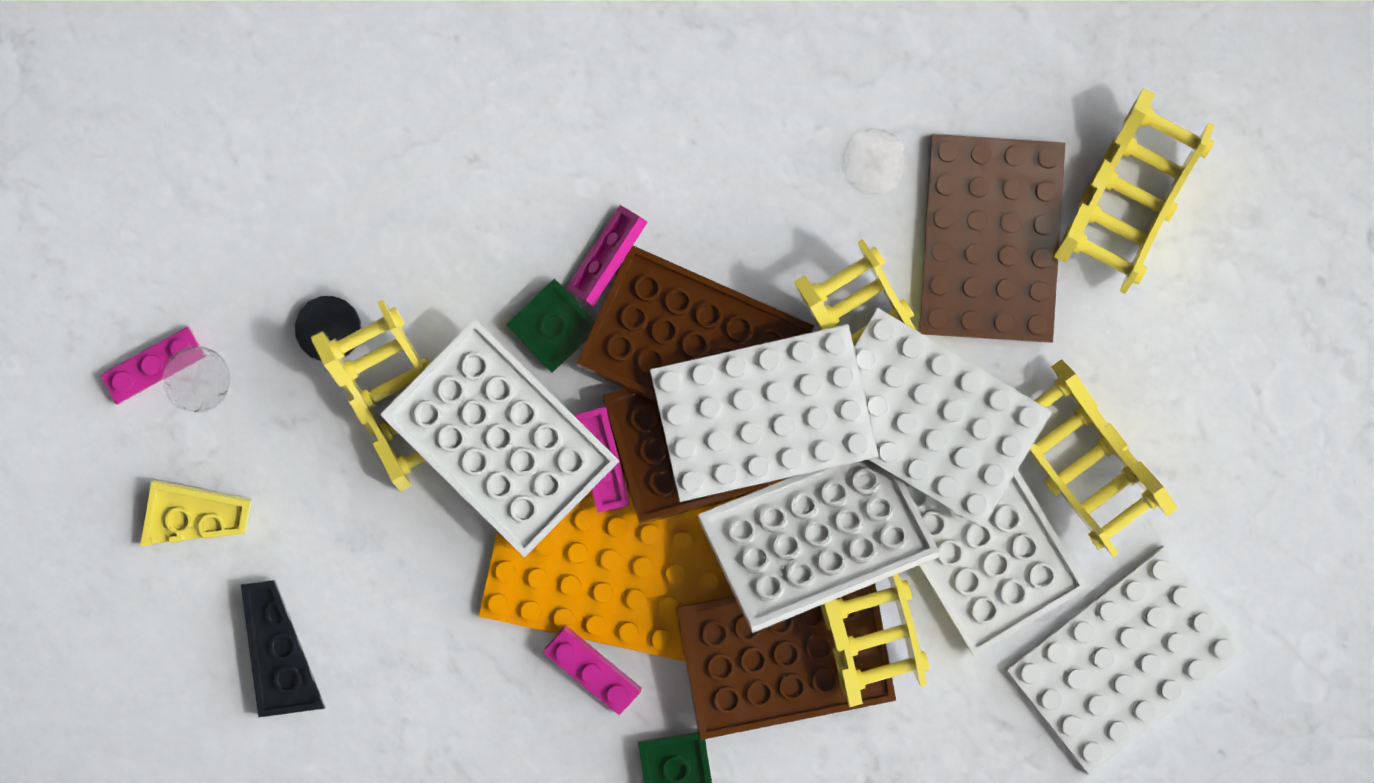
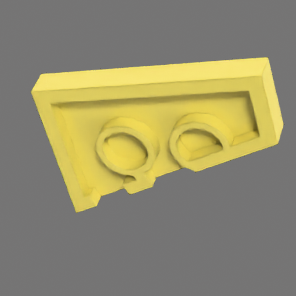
[140,480,252,546]

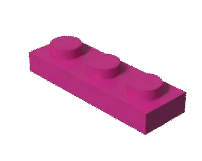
[566,205,648,306]
[100,327,206,405]
[574,407,630,513]
[543,625,642,715]

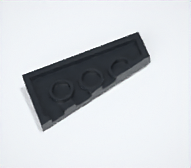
[241,580,326,718]

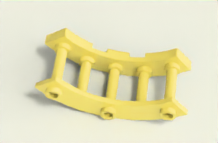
[1054,88,1215,294]
[794,239,917,346]
[311,299,430,492]
[1029,359,1178,557]
[820,573,929,707]

